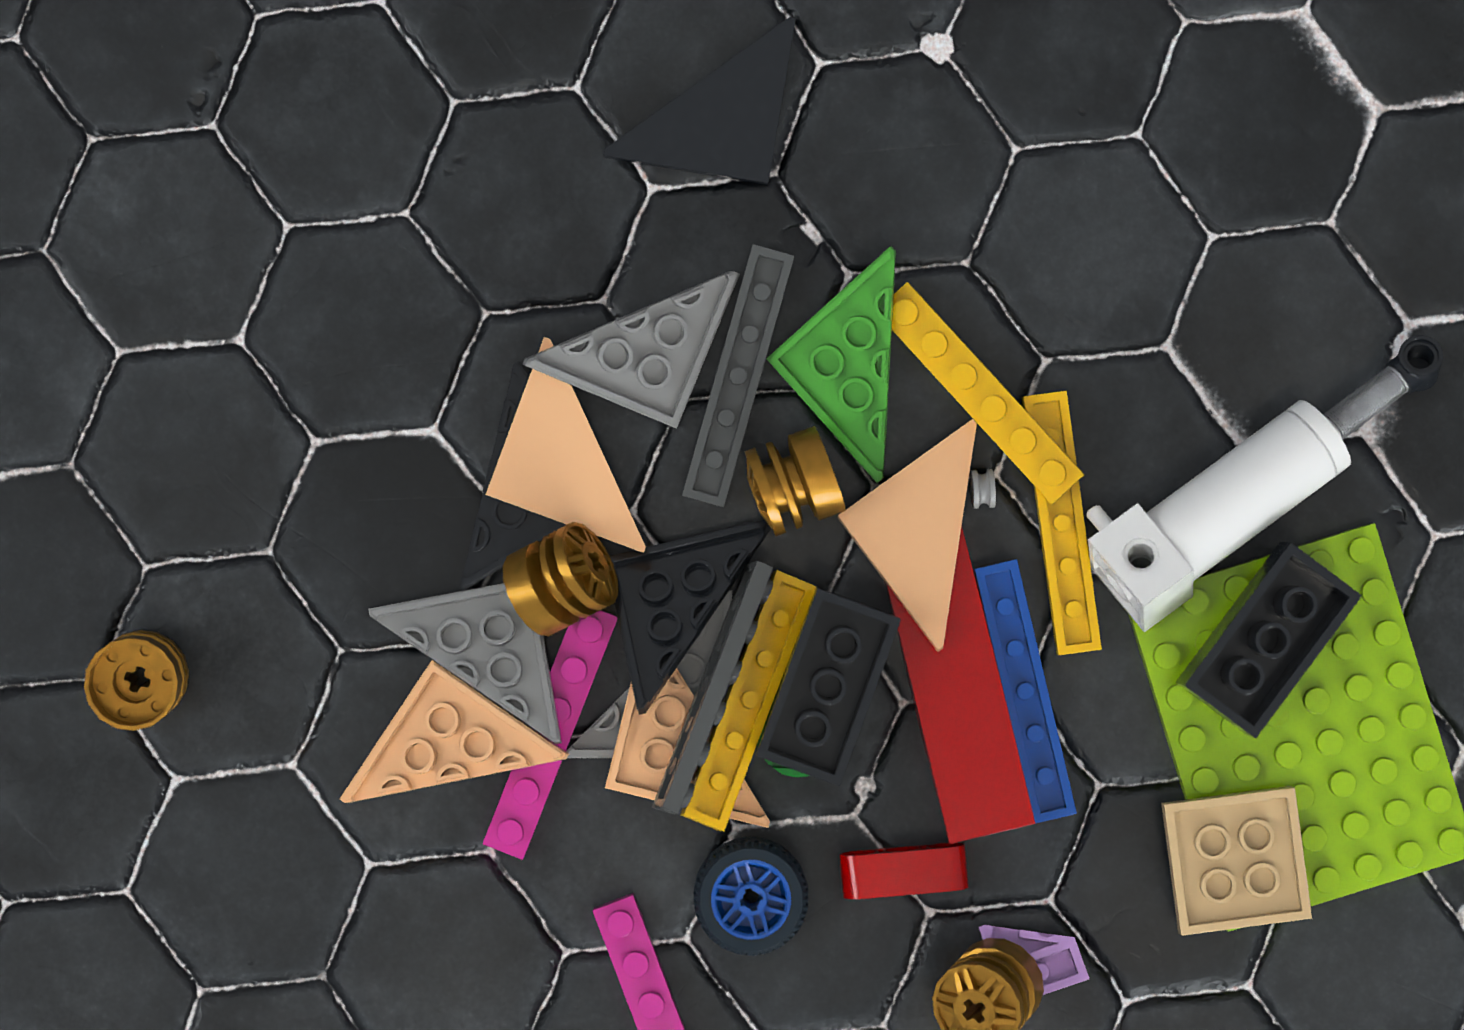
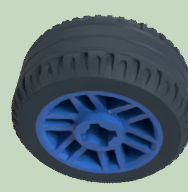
[693,837,809,956]

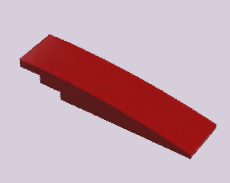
[885,526,1036,844]

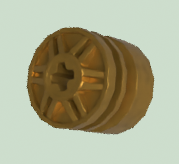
[745,426,846,536]
[503,522,619,637]
[84,630,189,731]
[932,938,1044,1030]

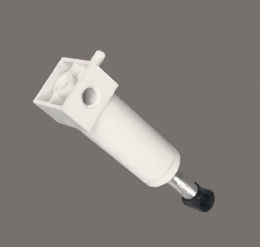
[1086,335,1444,632]

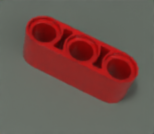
[839,843,969,899]

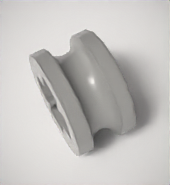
[970,469,996,509]

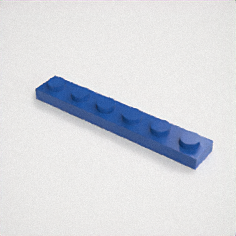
[973,559,1077,823]

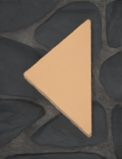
[486,337,646,553]
[838,419,977,652]
[340,660,569,803]
[605,668,770,828]

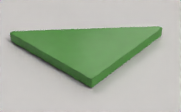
[766,246,896,483]

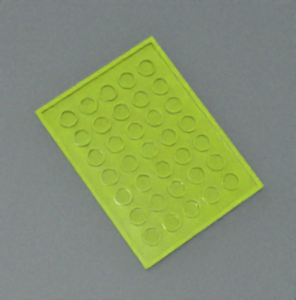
[1128,523,1464,932]

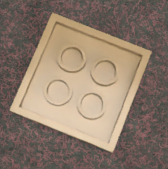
[1161,786,1312,936]

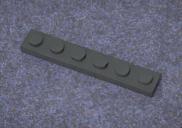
[682,244,794,508]
[652,561,773,814]

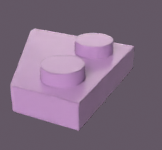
[978,925,1089,995]

